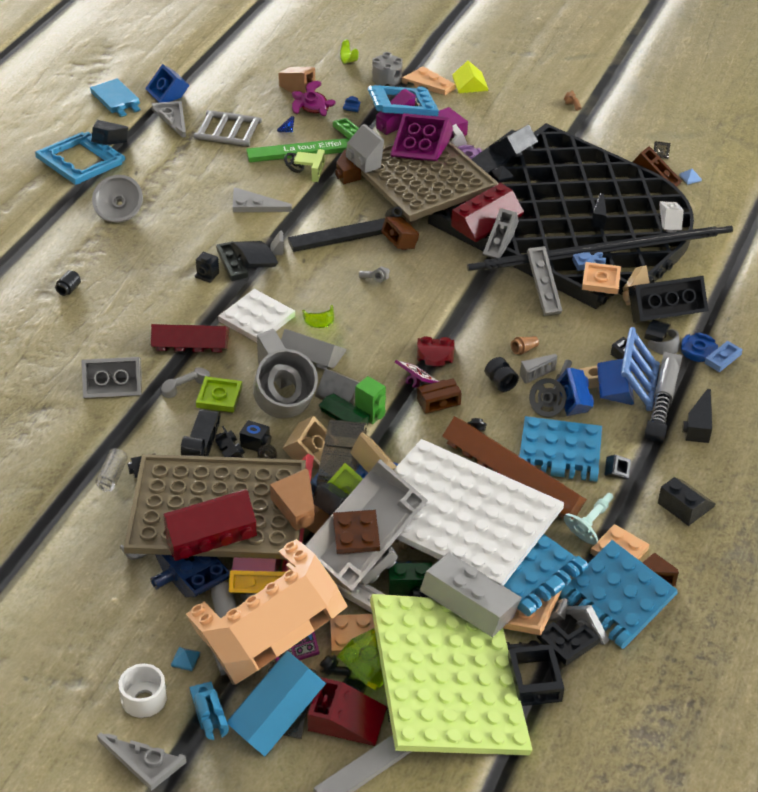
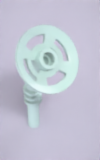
[564,493,613,545]

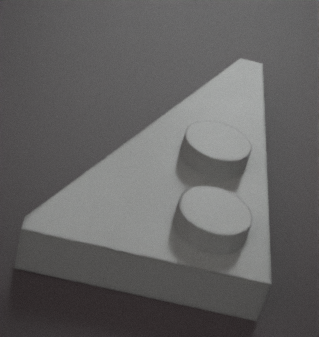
[152,101,186,137]
[233,188,292,212]
[97,733,187,791]

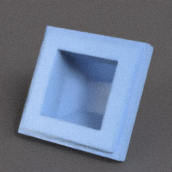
[679,169,702,185]

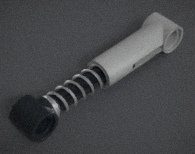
[644,351,683,443]

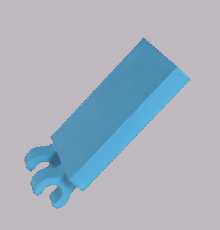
[90,78,141,117]

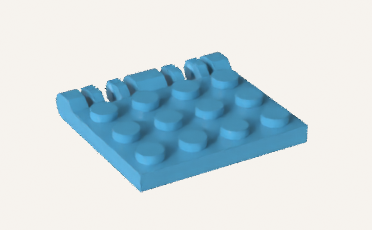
[520,416,602,482]
[504,534,588,616]
[559,540,678,649]

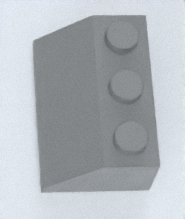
[281,329,346,369]
[81,357,142,398]

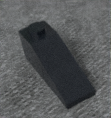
[682,389,712,443]

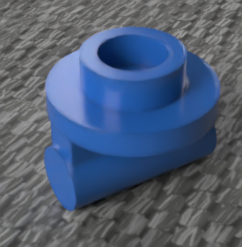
[343,96,361,112]

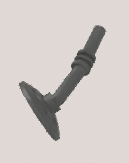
[529,359,572,417]

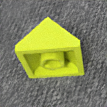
[452,61,488,93]

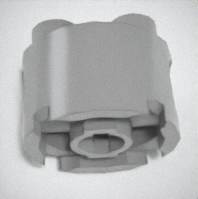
[372,52,403,86]

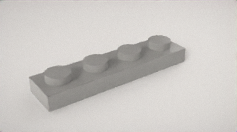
[527,246,563,316]

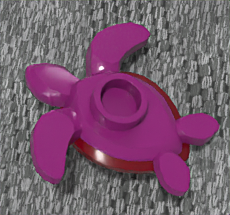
[292,81,336,116]

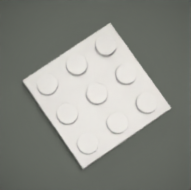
[218,289,295,343]

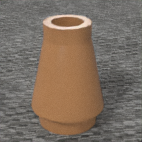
[511,336,539,355]

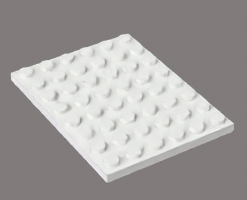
[393,439,564,586]

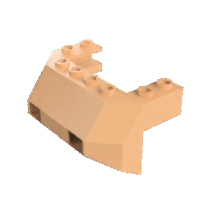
[186,539,348,685]

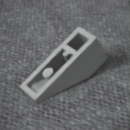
[483,208,519,258]

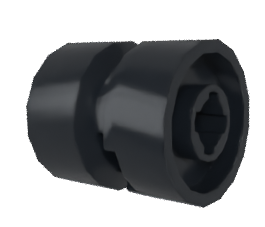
[484,357,519,392]

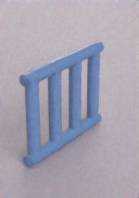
[621,327,660,411]

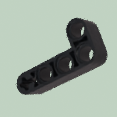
[181,409,221,456]

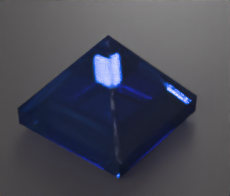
[277,116,295,132]

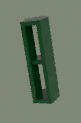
[319,393,370,433]

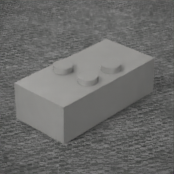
[420,553,522,637]

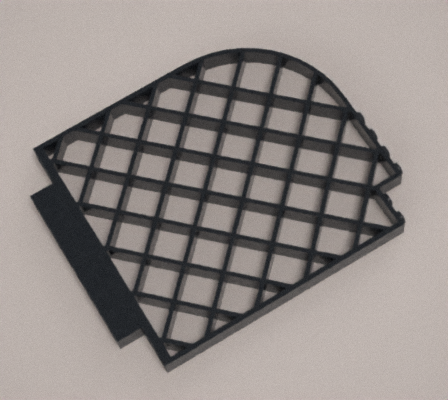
[428,123,694,309]

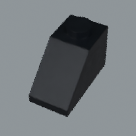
[91,120,129,145]

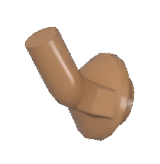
[564,90,581,111]

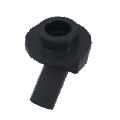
[467,418,487,432]
[320,654,352,676]

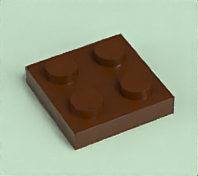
[333,510,380,554]

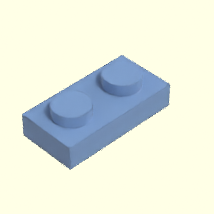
[705,341,743,372]

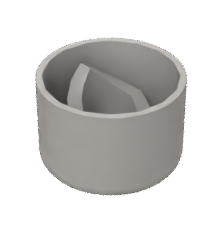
[253,349,318,419]

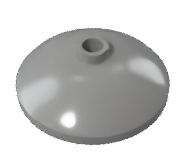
[92,175,143,223]

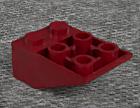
[307,677,387,746]

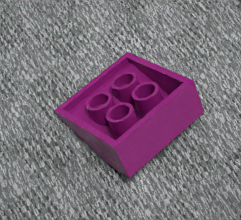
[390,113,453,162]

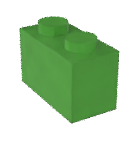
[355,376,386,425]

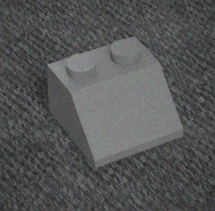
[346,124,384,173]

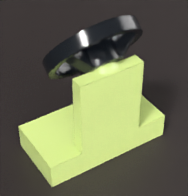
[284,149,325,182]

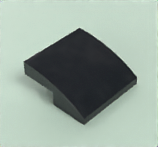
[231,241,278,268]

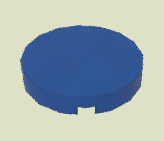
[680,333,718,362]

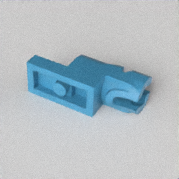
[189,681,229,740]

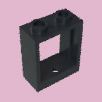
[508,644,565,706]

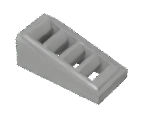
[520,354,557,383]

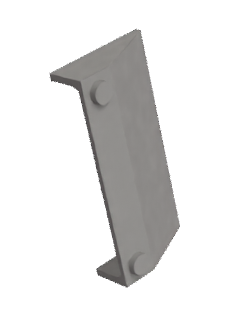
[304,459,428,592]

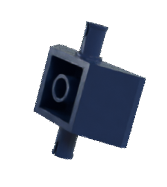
[150,554,230,597]

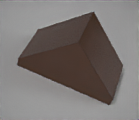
[642,552,679,586]

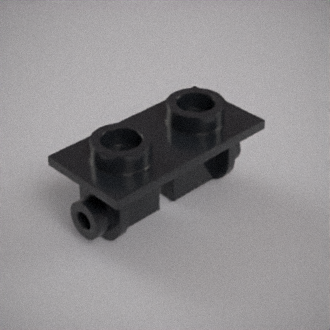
[215,426,245,458]

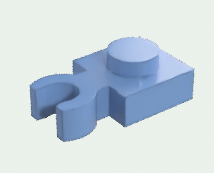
[572,252,606,271]

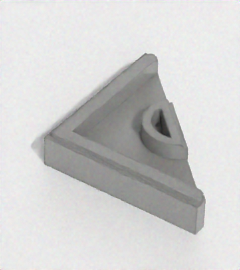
[566,605,609,644]

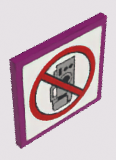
[395,360,439,388]

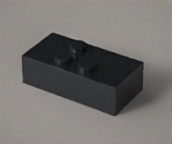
[628,275,709,323]

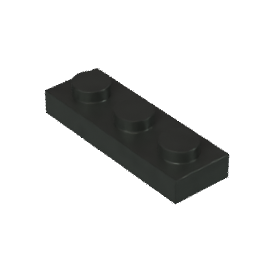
[216,241,248,281]

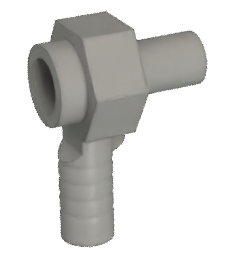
[359,266,390,283]

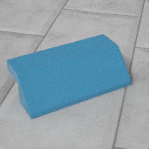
[227,651,326,757]

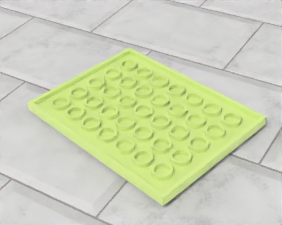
[370,594,532,755]

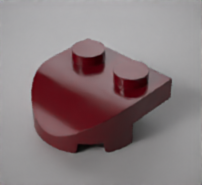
[417,336,454,366]

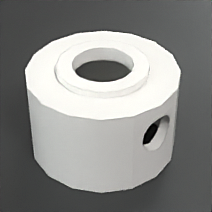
[119,664,167,718]

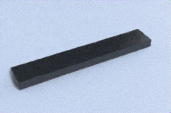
[288,218,385,252]

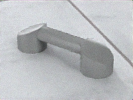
[161,367,210,398]

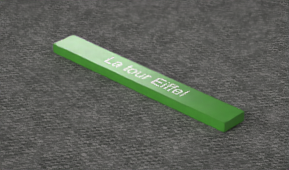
[246,138,349,162]

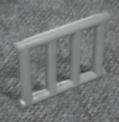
[193,110,262,146]

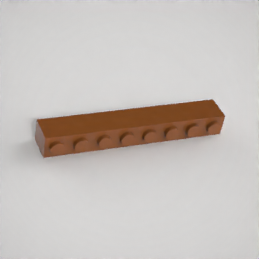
[442,416,587,519]

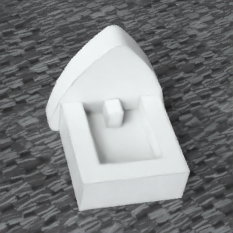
[451,124,467,147]

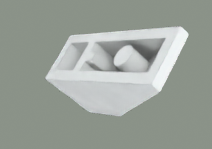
[659,201,684,233]

